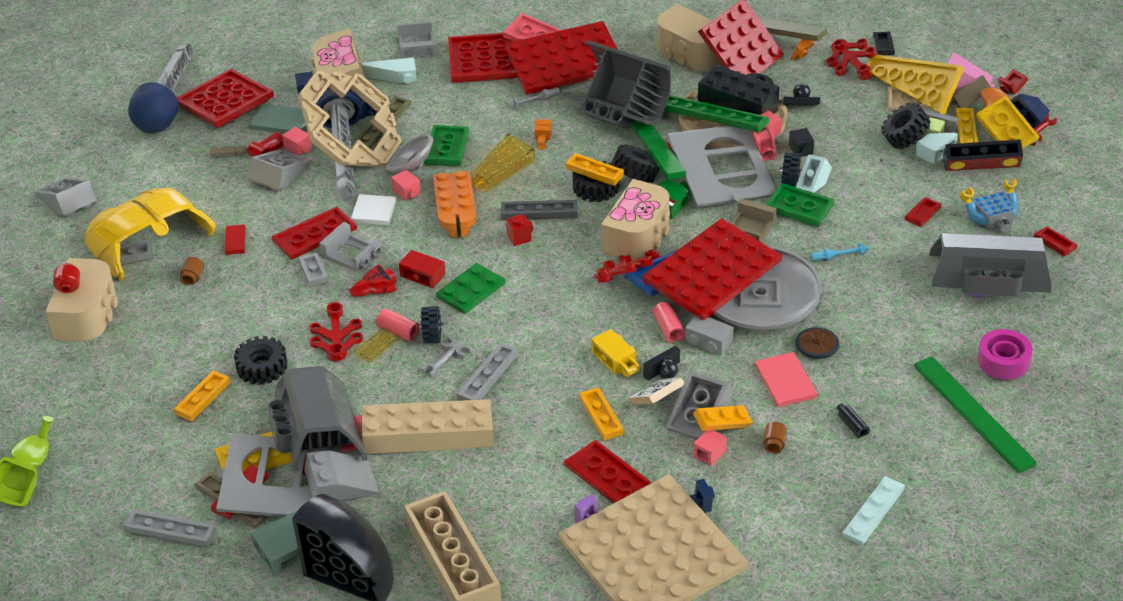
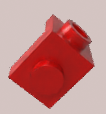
[998,69,1028,94]

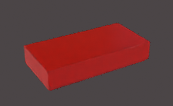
[905,197,942,227]
[225,224,246,255]
[1034,226,1078,257]

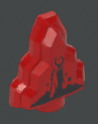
[349,264,397,297]

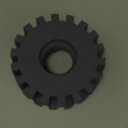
[881,102,931,149]
[611,144,660,183]
[572,160,620,202]
[234,336,288,385]

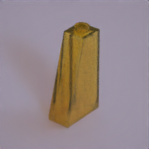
[473,133,535,192]

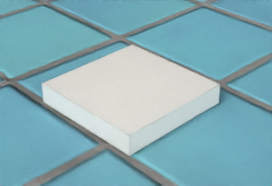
[351,194,396,225]

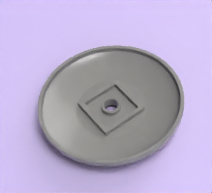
[714,246,821,330]

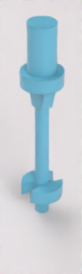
[811,243,869,261]

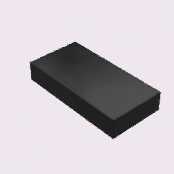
[873,31,895,55]

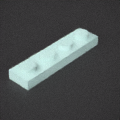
[842,476,905,546]

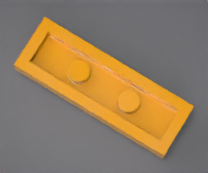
[565,153,624,186]
[174,370,231,422]
[579,387,624,441]
[693,405,753,431]

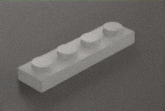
[457,342,518,401]
[123,509,216,548]

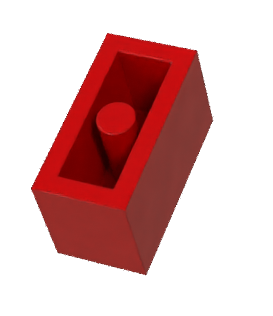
[399,250,446,288]

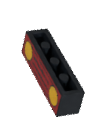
[943,139,1023,171]

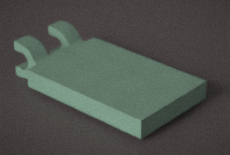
[249,104,308,134]

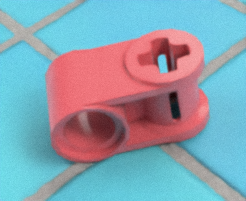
[752,126,777,162]

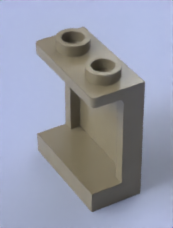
[731,198,777,243]

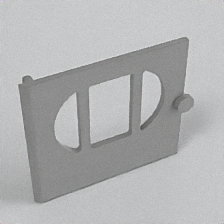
[666,126,776,207]
[216,434,342,517]

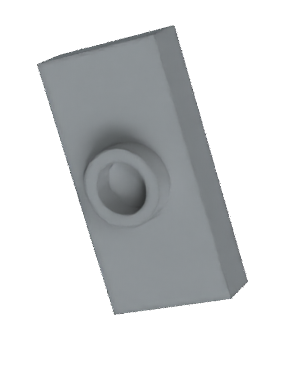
[923,109,958,133]

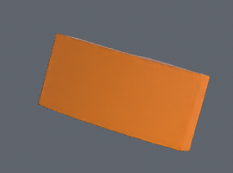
[790,39,815,61]

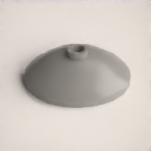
[386,134,433,174]

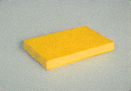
[975,96,1039,149]

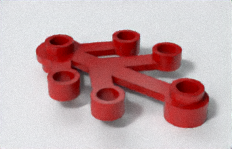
[826,38,876,80]
[594,249,660,283]
[309,302,363,361]

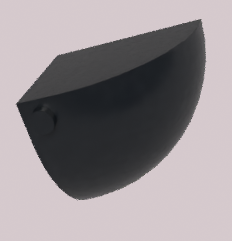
[292,494,394,601]

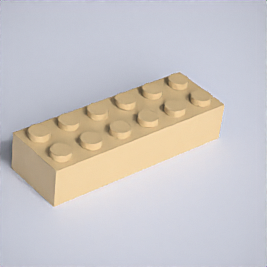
[362,399,493,454]
[404,491,501,601]

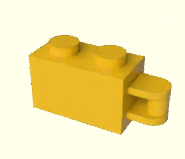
[591,329,640,378]

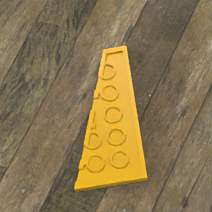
[867,55,964,114]

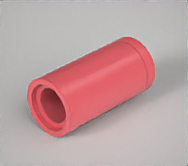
[653,302,686,343]
[376,308,421,342]

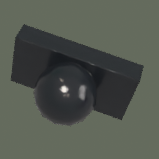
[783,83,820,105]
[643,345,680,381]

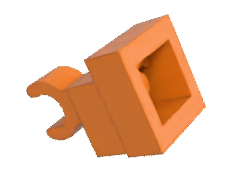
[534,119,552,149]

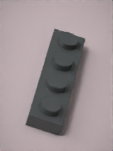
[501,200,578,220]

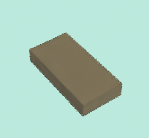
[952,75,991,108]

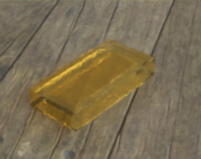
[355,328,398,363]

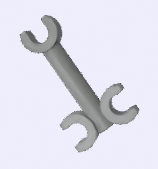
[421,336,471,378]

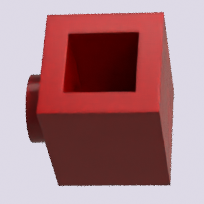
[506,214,533,246]

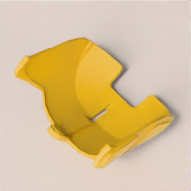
[84,188,216,281]

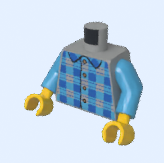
[959,178,1018,233]

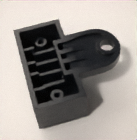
[698,65,780,115]

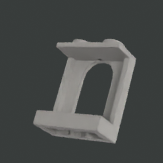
[397,21,436,59]
[319,222,382,272]

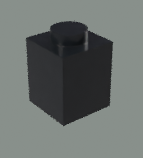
[789,128,814,156]

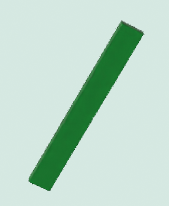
[664,95,770,133]
[630,120,686,180]
[914,356,1037,474]

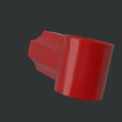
[247,132,284,157]

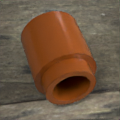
[180,257,204,285]
[763,422,787,454]

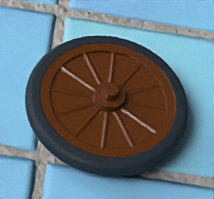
[796,327,839,359]

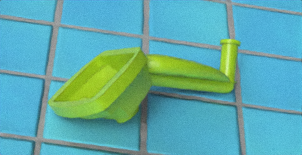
[0,416,53,507]

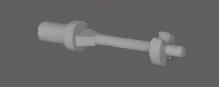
[509,87,560,109]

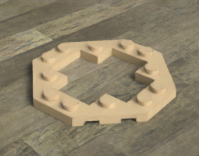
[298,71,402,167]

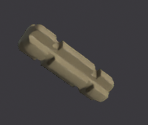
[210,145,246,158]

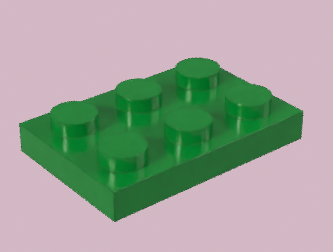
[424,125,469,166]
[766,183,834,227]
[436,263,506,314]

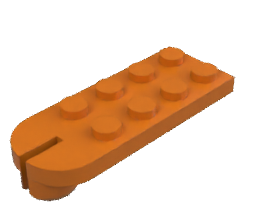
[433,171,477,238]

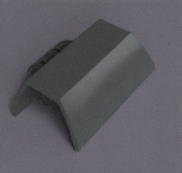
[564,40,671,128]
[929,233,1052,296]
[268,366,367,471]

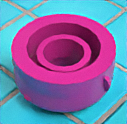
[978,329,1033,380]

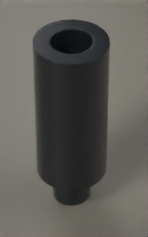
[837,403,870,438]

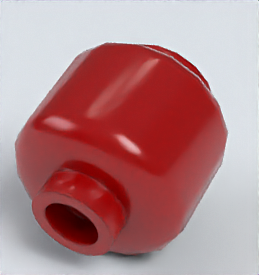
[53,263,80,293]

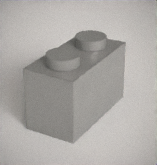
[685,316,734,355]

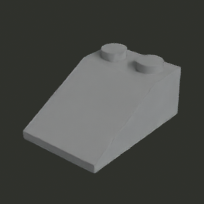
[248,149,311,191]
[34,177,97,217]
[665,371,734,439]
[304,450,379,500]

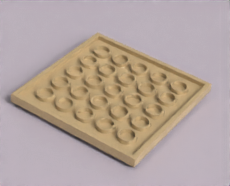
[558,474,749,601]

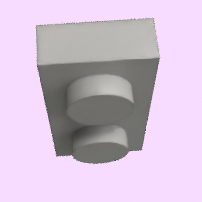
[120,241,153,264]
[299,252,329,287]

